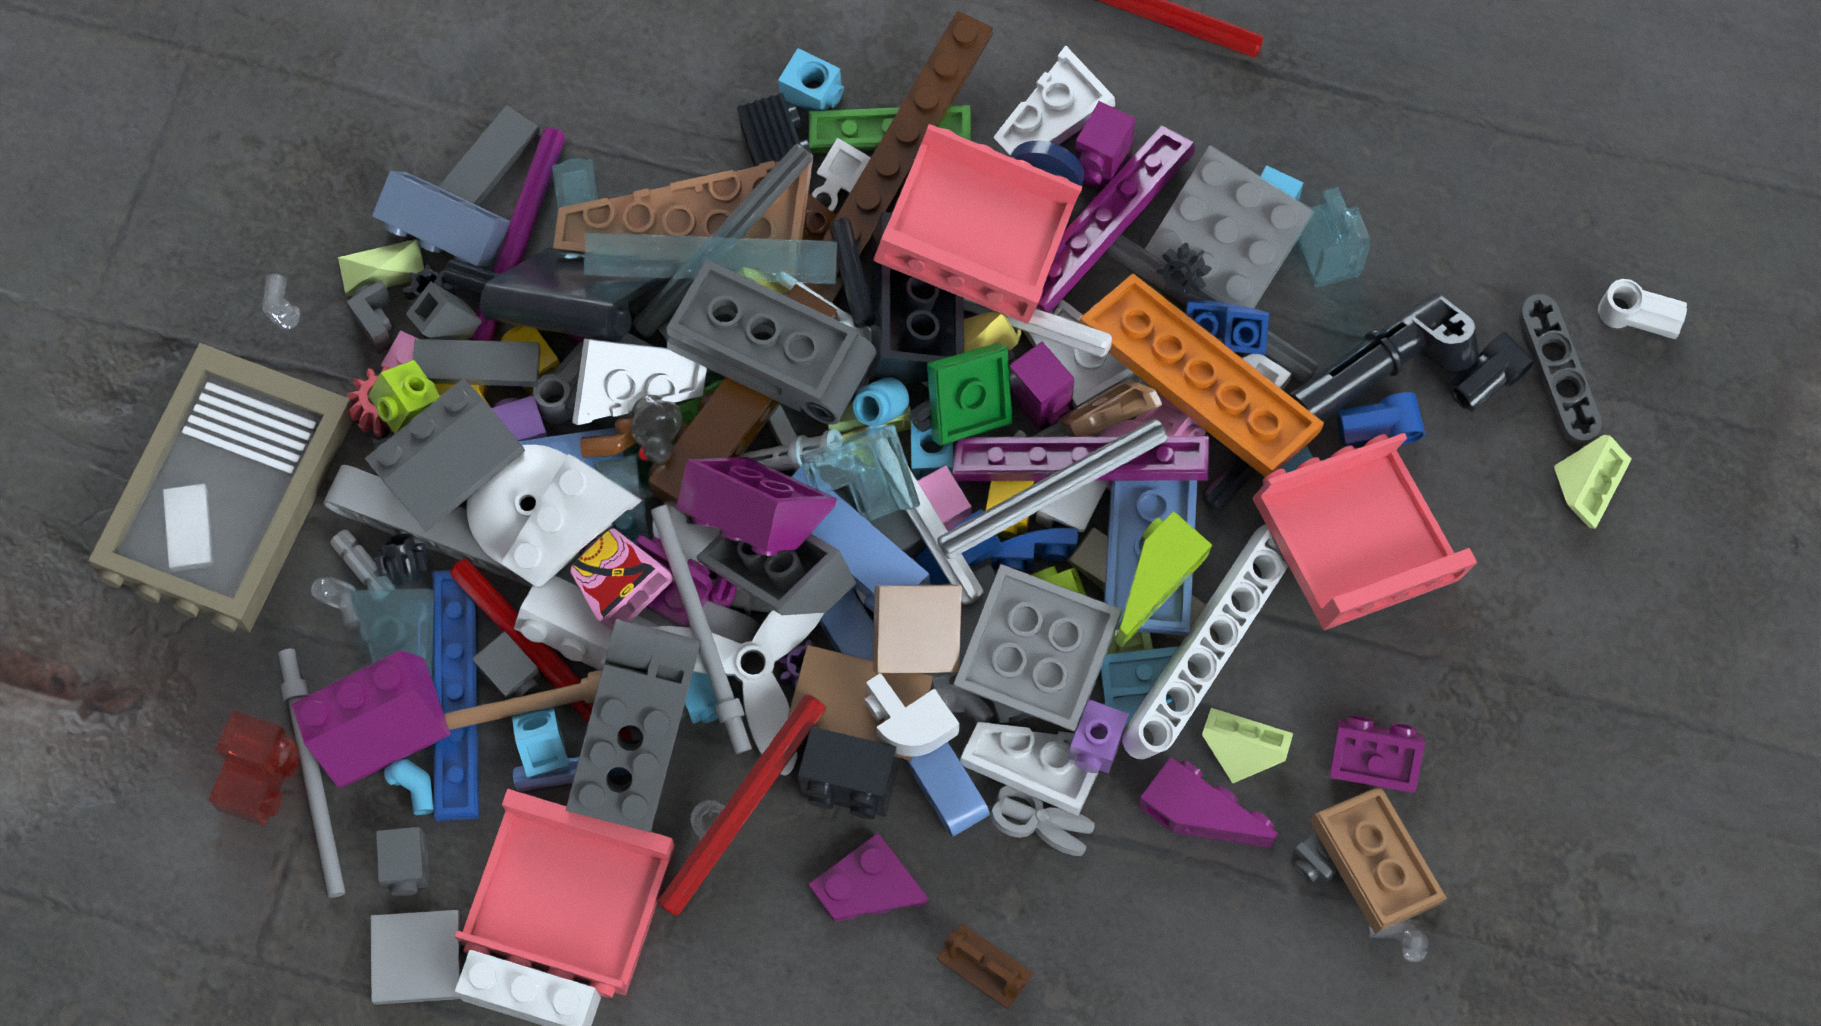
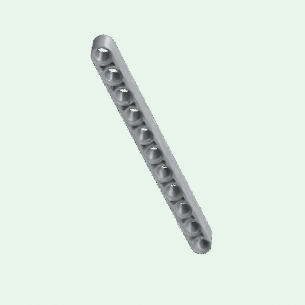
[323,465,760,665]

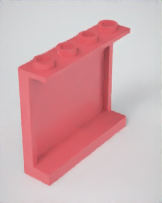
[873,124,1082,324]
[1252,433,1477,630]
[455,789,676,998]

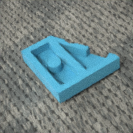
[1100,646,1179,724]

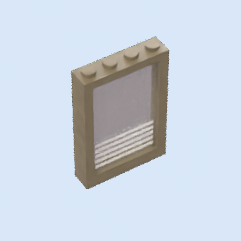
[88,343,354,633]

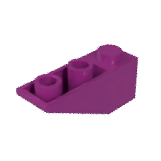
[1138,757,1278,848]

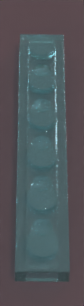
[584,233,838,284]

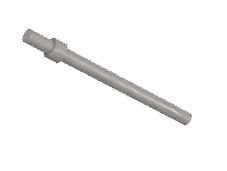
[651,505,752,755]
[278,649,345,898]

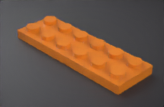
[1079,273,1324,477]

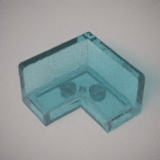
[1297,187,1371,289]
[799,425,920,522]

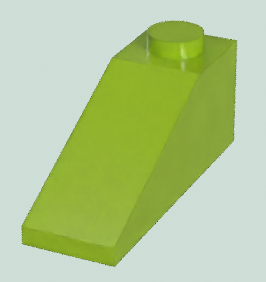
[1115,511,1212,647]

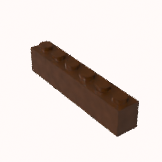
[648,284,838,520]

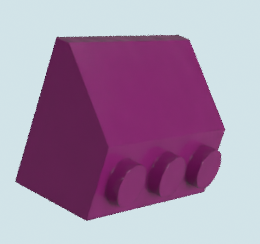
[677,457,837,556]
[291,650,451,788]

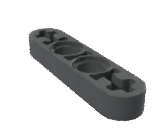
[1519,294,1602,447]

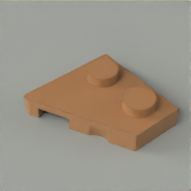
[1057,379,1162,437]

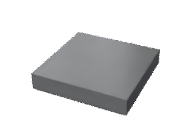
[371,910,461,1005]

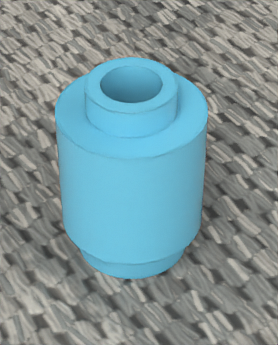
[853,377,909,427]

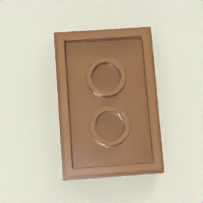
[788,645,933,761]
[1309,787,1447,934]

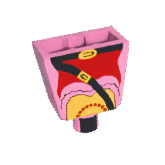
[570,528,674,631]

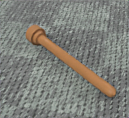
[444,670,602,730]

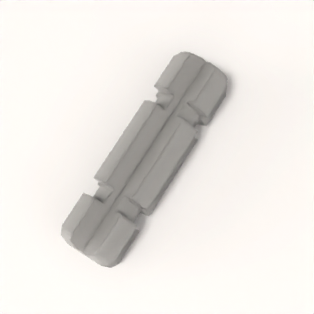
[330,529,395,602]

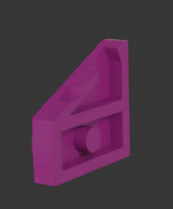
[808,833,929,922]

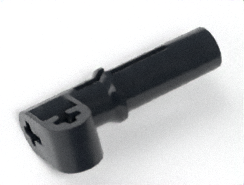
[1289,293,1479,422]

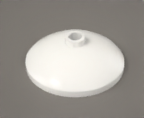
[467,445,567,566]

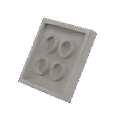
[1145,145,1315,308]
[954,564,1123,732]

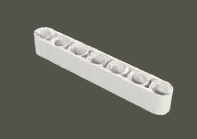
[1122,524,1288,759]

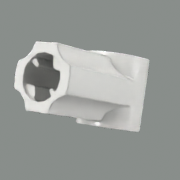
[1598,279,1687,339]

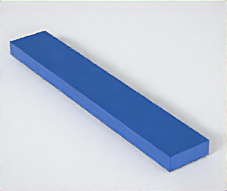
[433,570,479,821]

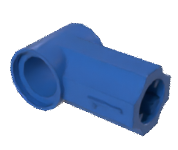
[1337,392,1426,447]

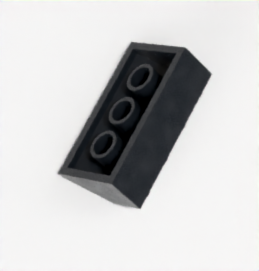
[871,212,964,385]

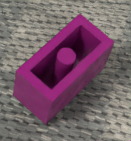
[1075,101,1136,189]
[1009,341,1074,431]

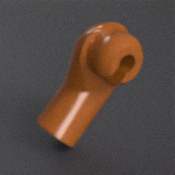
[580,417,641,458]

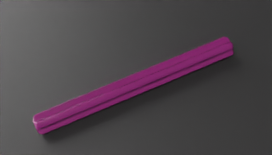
[470,127,565,341]

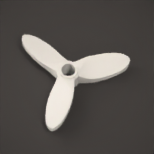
[653,610,824,776]

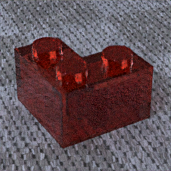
[208,710,299,827]

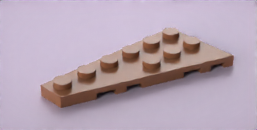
[553,153,813,277]

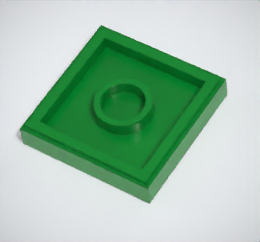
[927,342,1012,446]

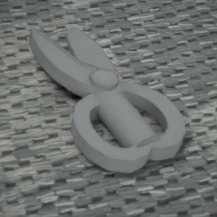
[990,785,1095,856]

